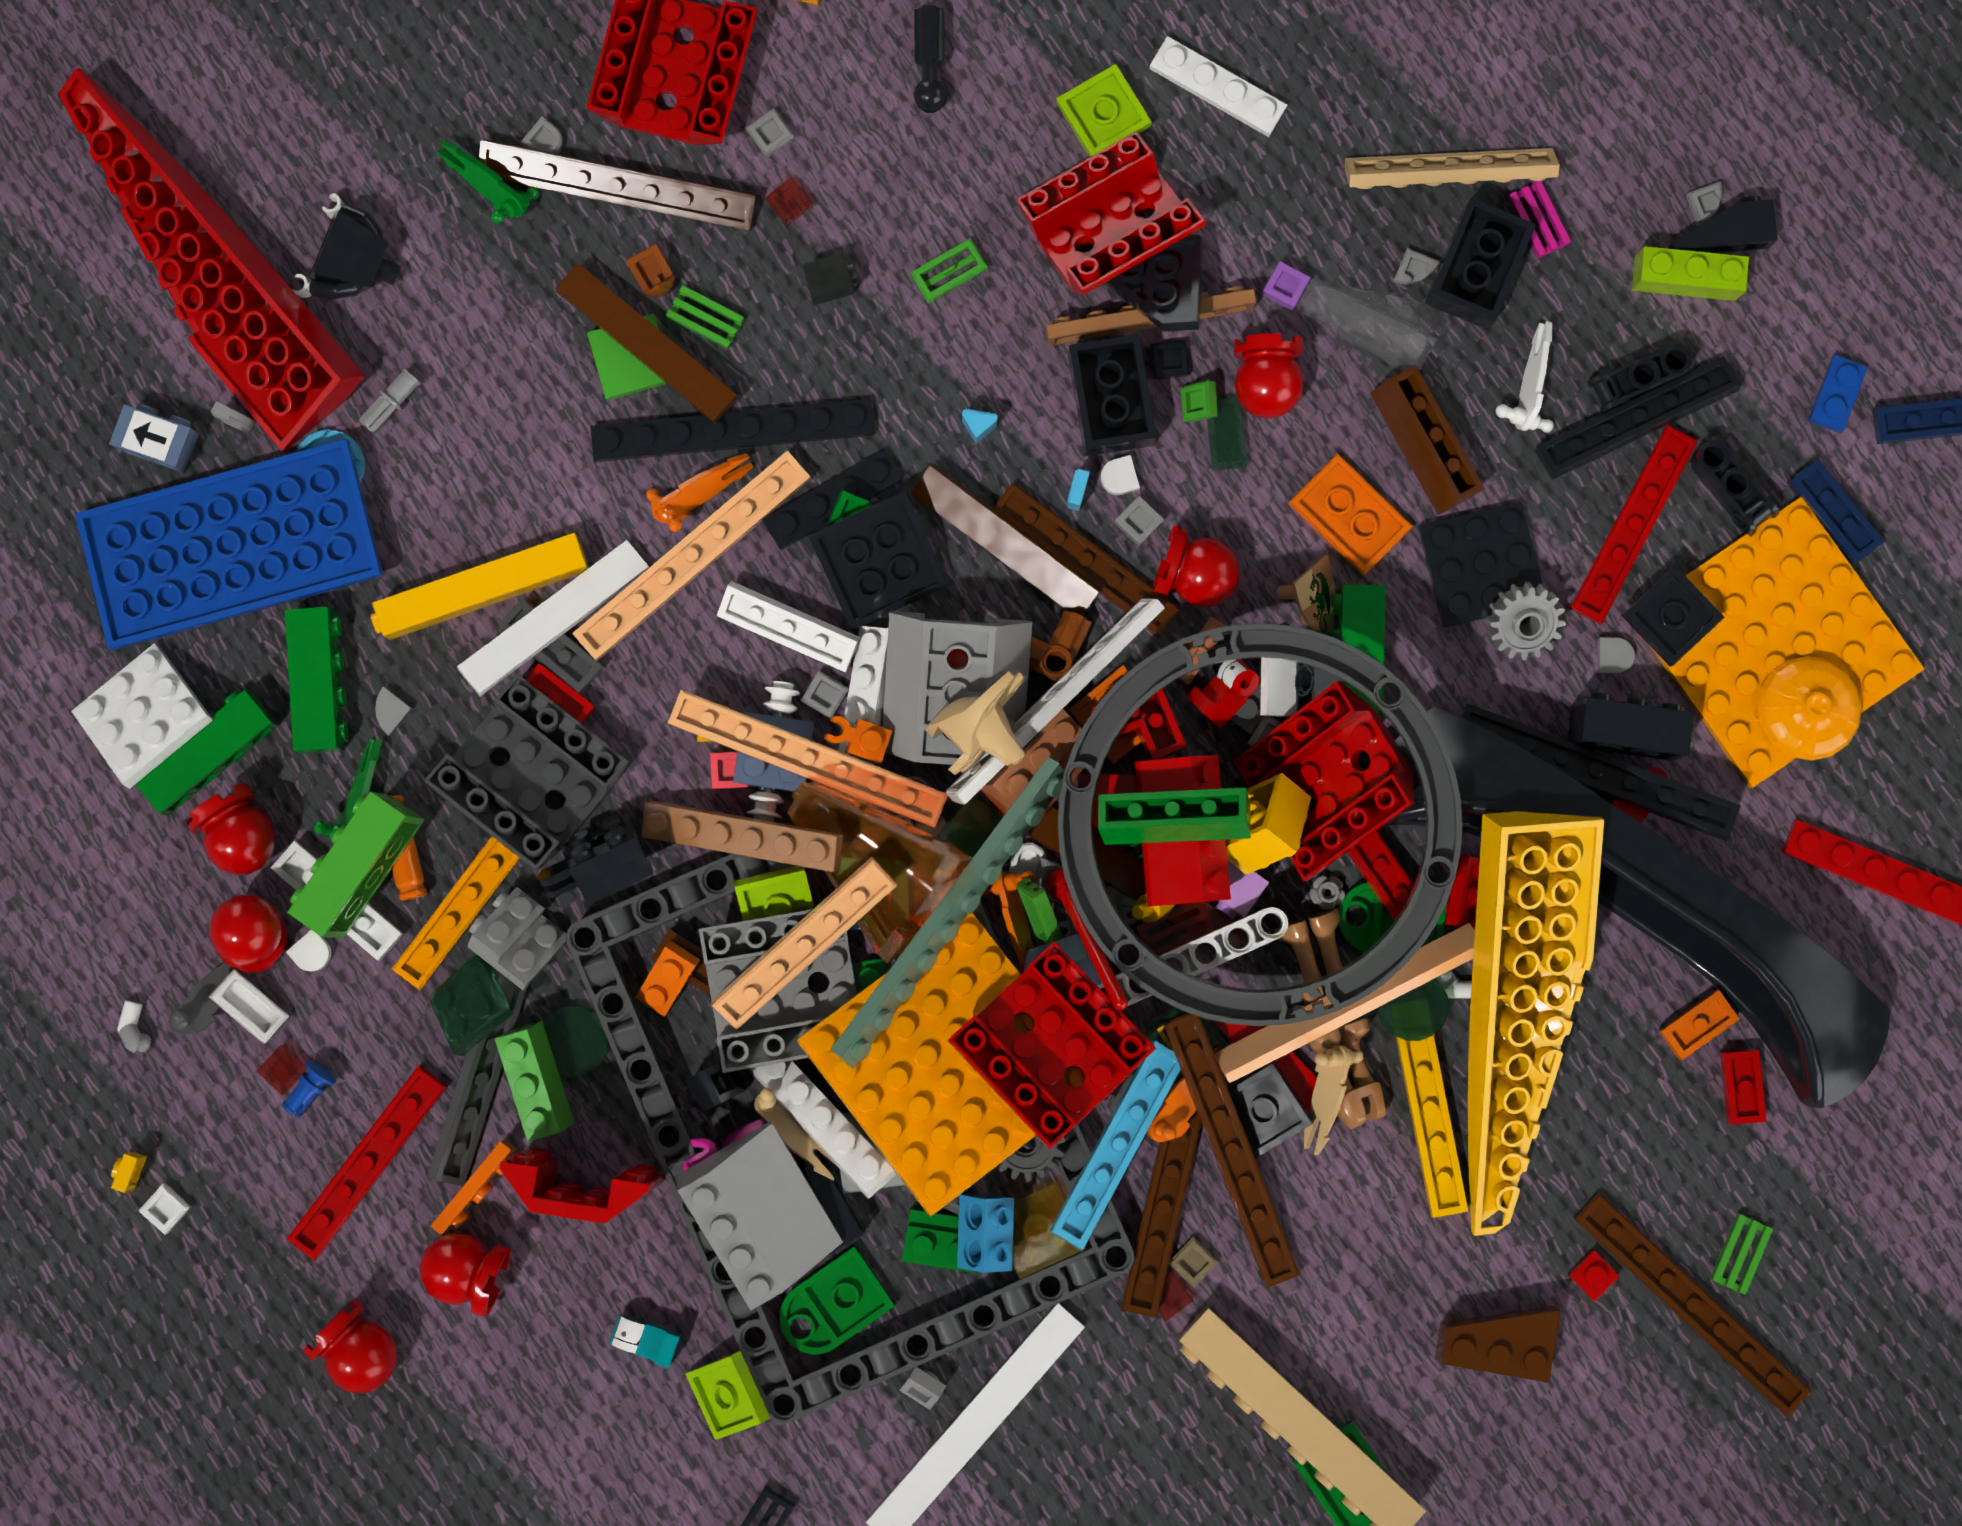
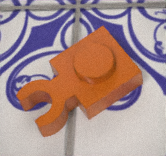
[824,716,892,765]

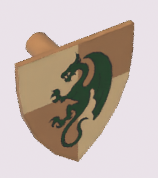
[1277,554,1335,632]

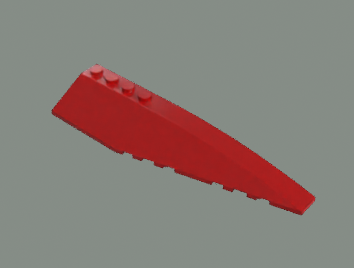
[58,68,365,451]

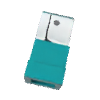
[609,1314,683,1368]

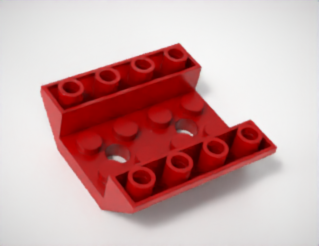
[586,0,758,145]
[1016,131,1206,295]
[1233,681,1414,882]
[947,941,1157,1150]
[499,1147,665,1224]

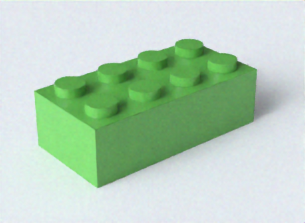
[287,791,425,938]

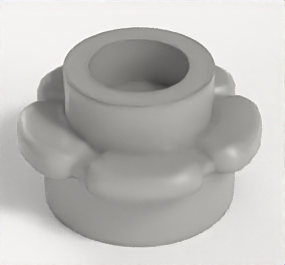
[1310,876,1345,911]

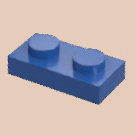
[1808,355,1868,433]

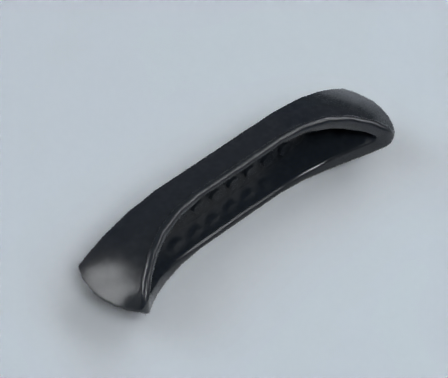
[1387,706,1891,1108]

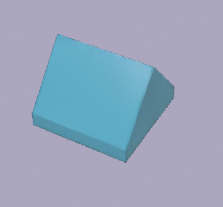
[962,409,998,444]

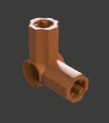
[1029,610,1092,684]

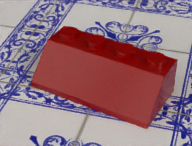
[1135,755,1231,907]

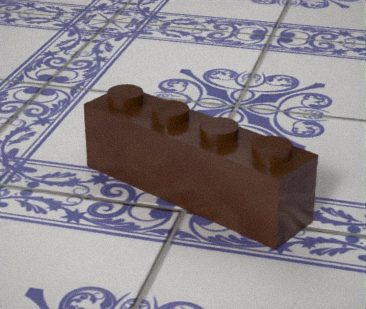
[1370,366,1485,515]

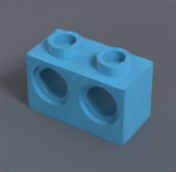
[957,1193,1014,1273]

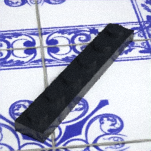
[1535,356,1742,480]

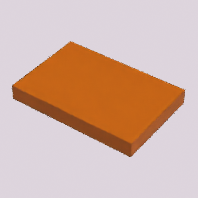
[1288,453,1413,577]

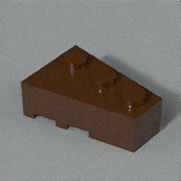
[1435,1306,1560,1383]

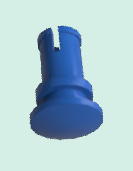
[282,1060,337,1118]

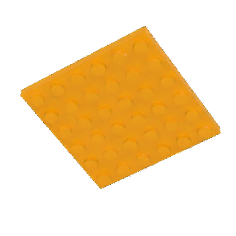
[1648,497,1924,788]
[797,913,1083,1217]

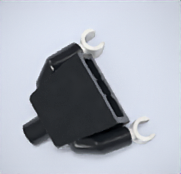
[292,193,401,299]

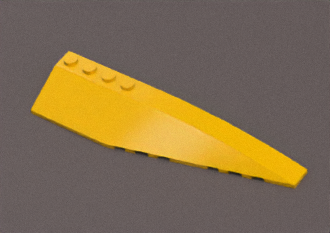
[1468,811,1604,1236]

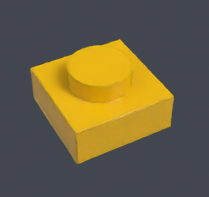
[111,1152,147,1193]

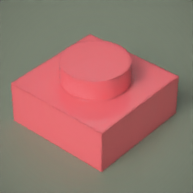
[710,752,748,789]

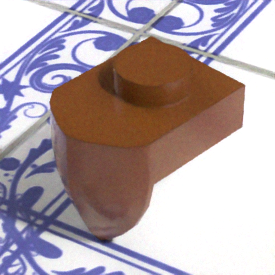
[626,243,676,297]

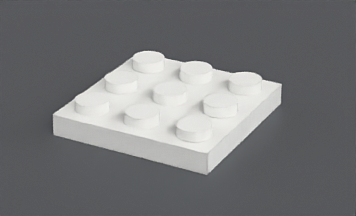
[71,643,213,789]

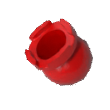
[1233,333,1304,419]
[1152,525,1240,607]
[185,783,277,875]
[209,895,288,974]
[419,1233,512,1317]
[302,1298,398,1394]

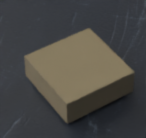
[1169,1236,1219,1288]

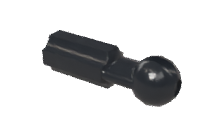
[913,5,947,113]

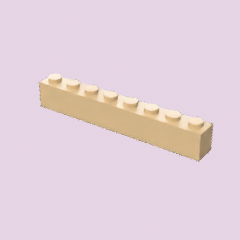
[1178,1306,1426,1526]

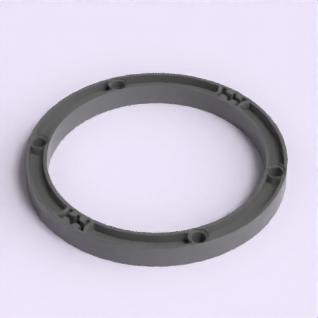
[1058,623,1462,1026]

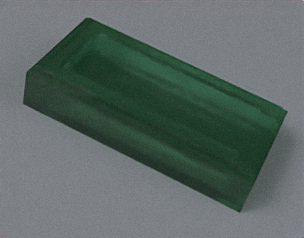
[1206,397,1247,471]

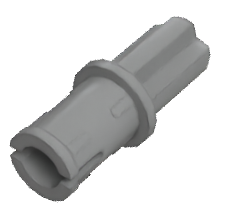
[359,369,421,433]

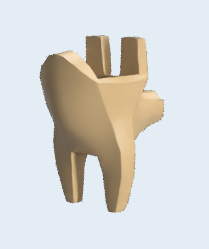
[925,671,1027,775]

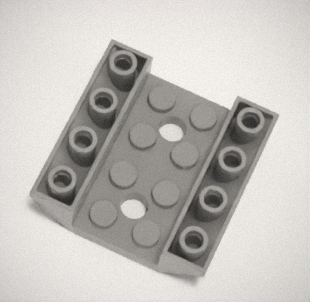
[882,611,1032,765]
[699,909,857,1073]

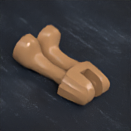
[1273,908,1343,1006]
[1309,1017,1386,1129]

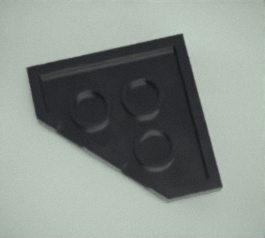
[1105,234,1203,332]

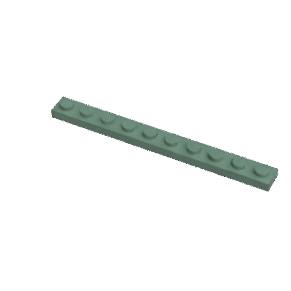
[831,757,1064,1068]

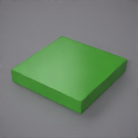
[587,314,666,401]

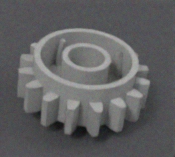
[1486,582,1566,661]

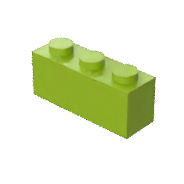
[1632,246,1749,301]

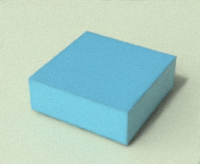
[1066,469,1090,511]

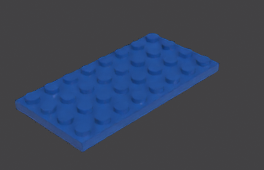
[75,439,384,651]

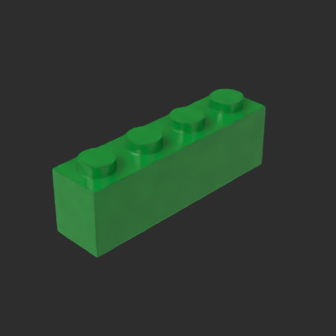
[1332,584,1386,721]
[285,607,349,754]
[135,690,279,816]
[1098,788,1251,845]

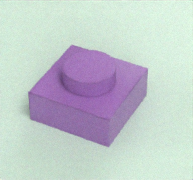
[1262,261,1311,311]

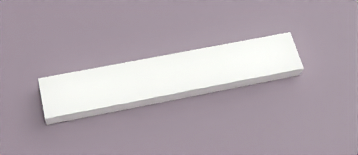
[457,540,649,696]

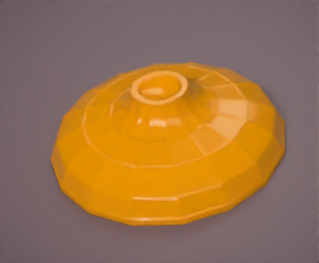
[1757,656,1862,761]

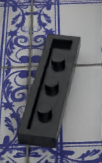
[762,449,902,551]

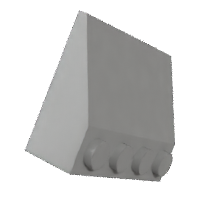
[675,1121,843,1310]

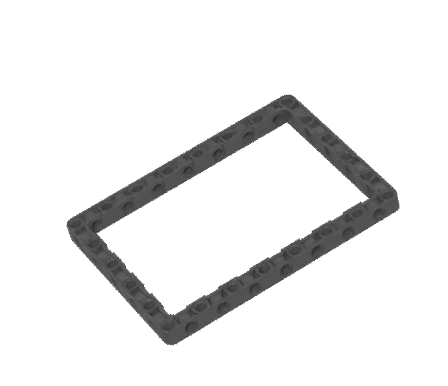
[566,776,1134,1424]

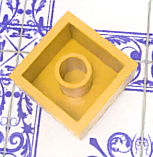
[1226,773,1311,875]

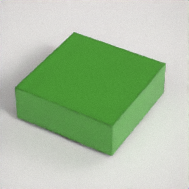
[1181,380,1218,422]

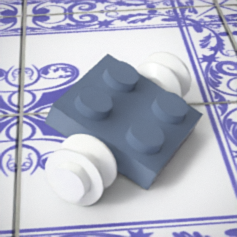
[733,681,814,822]

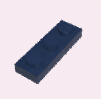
[1872,398,1962,444]
[1787,459,1885,565]

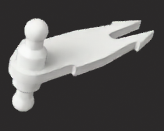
[1496,321,1554,433]

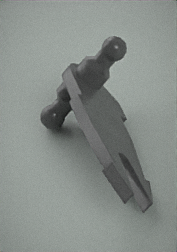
[168,962,252,1035]

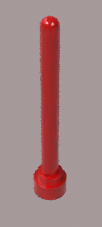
[1046,869,1128,1010]

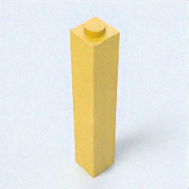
[371,533,589,640]

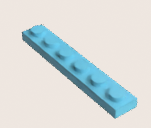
[1049,1041,1181,1250]

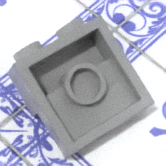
[467,887,567,991]

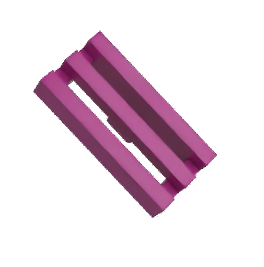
[1507,181,1571,259]

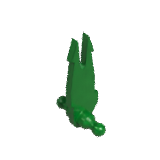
[437,140,539,224]
[314,738,382,840]

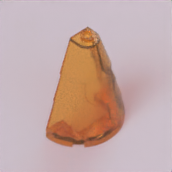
[787,781,972,964]

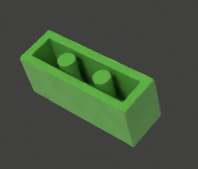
[495,1021,575,1142]

